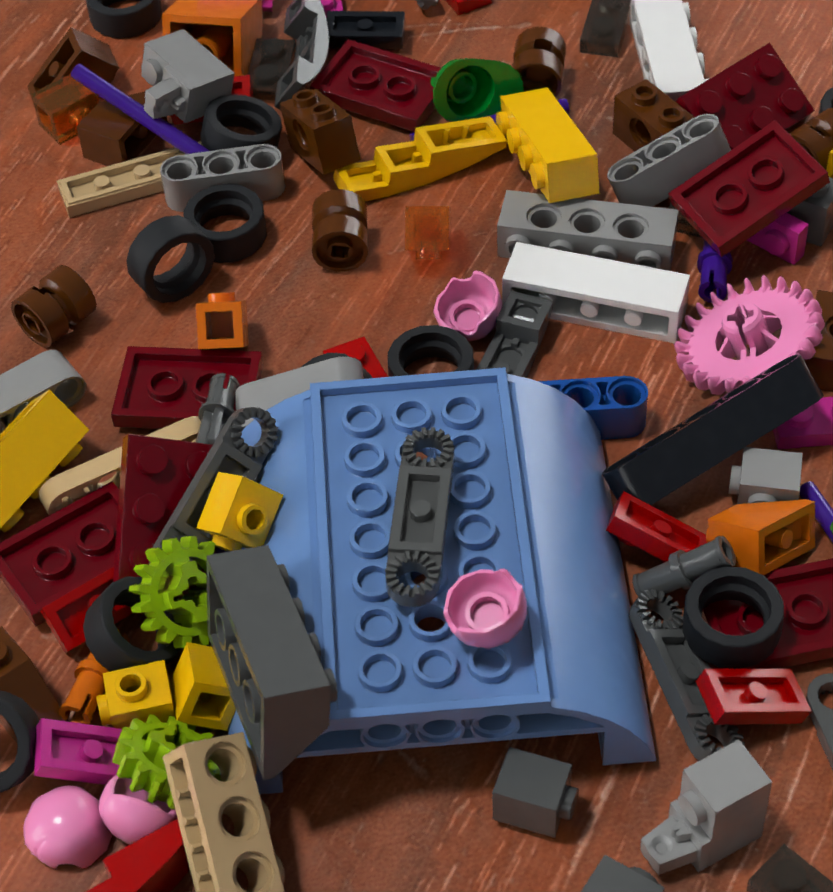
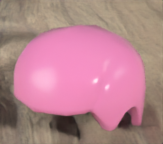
[433,270,502,341]
[443,569,527,649]
[98,775,178,844]
[23,786,113,869]

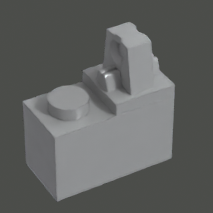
[141,29,235,123]
[640,739,772,875]

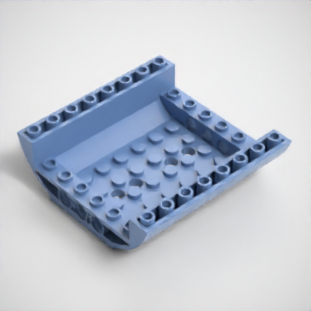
[228,367,656,794]

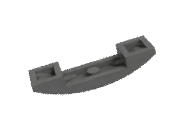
[274,0,329,110]
[476,291,554,378]

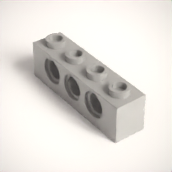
[497,190,679,271]

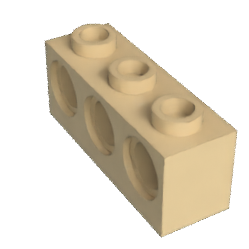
[163,732,285,892]

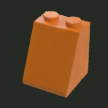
[162,0,263,76]

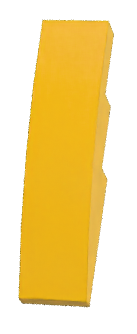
[333,116,507,202]

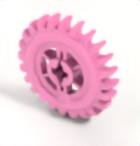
[674,275,825,395]

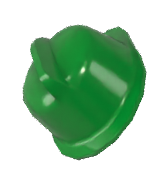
[430,58,523,122]

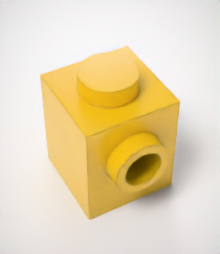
[196,472,283,552]
[170,642,236,731]
[97,660,176,729]

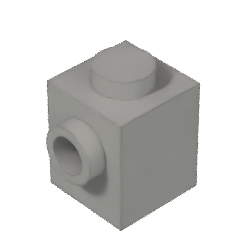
[728,447,803,504]

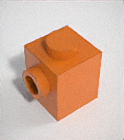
[196,292,249,349]

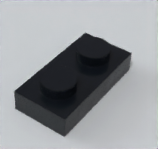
[327,11,406,50]

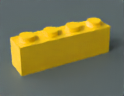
[496,87,599,203]
[0,390,89,533]

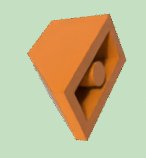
[706,499,815,576]

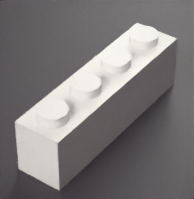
[630,0,708,101]
[502,242,690,343]

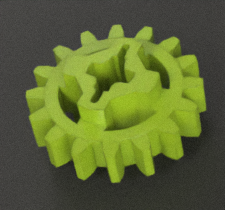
[129,536,215,648]
[112,714,221,809]

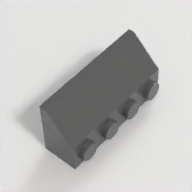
[206,545,337,780]

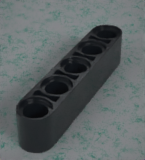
[602,353,824,505]

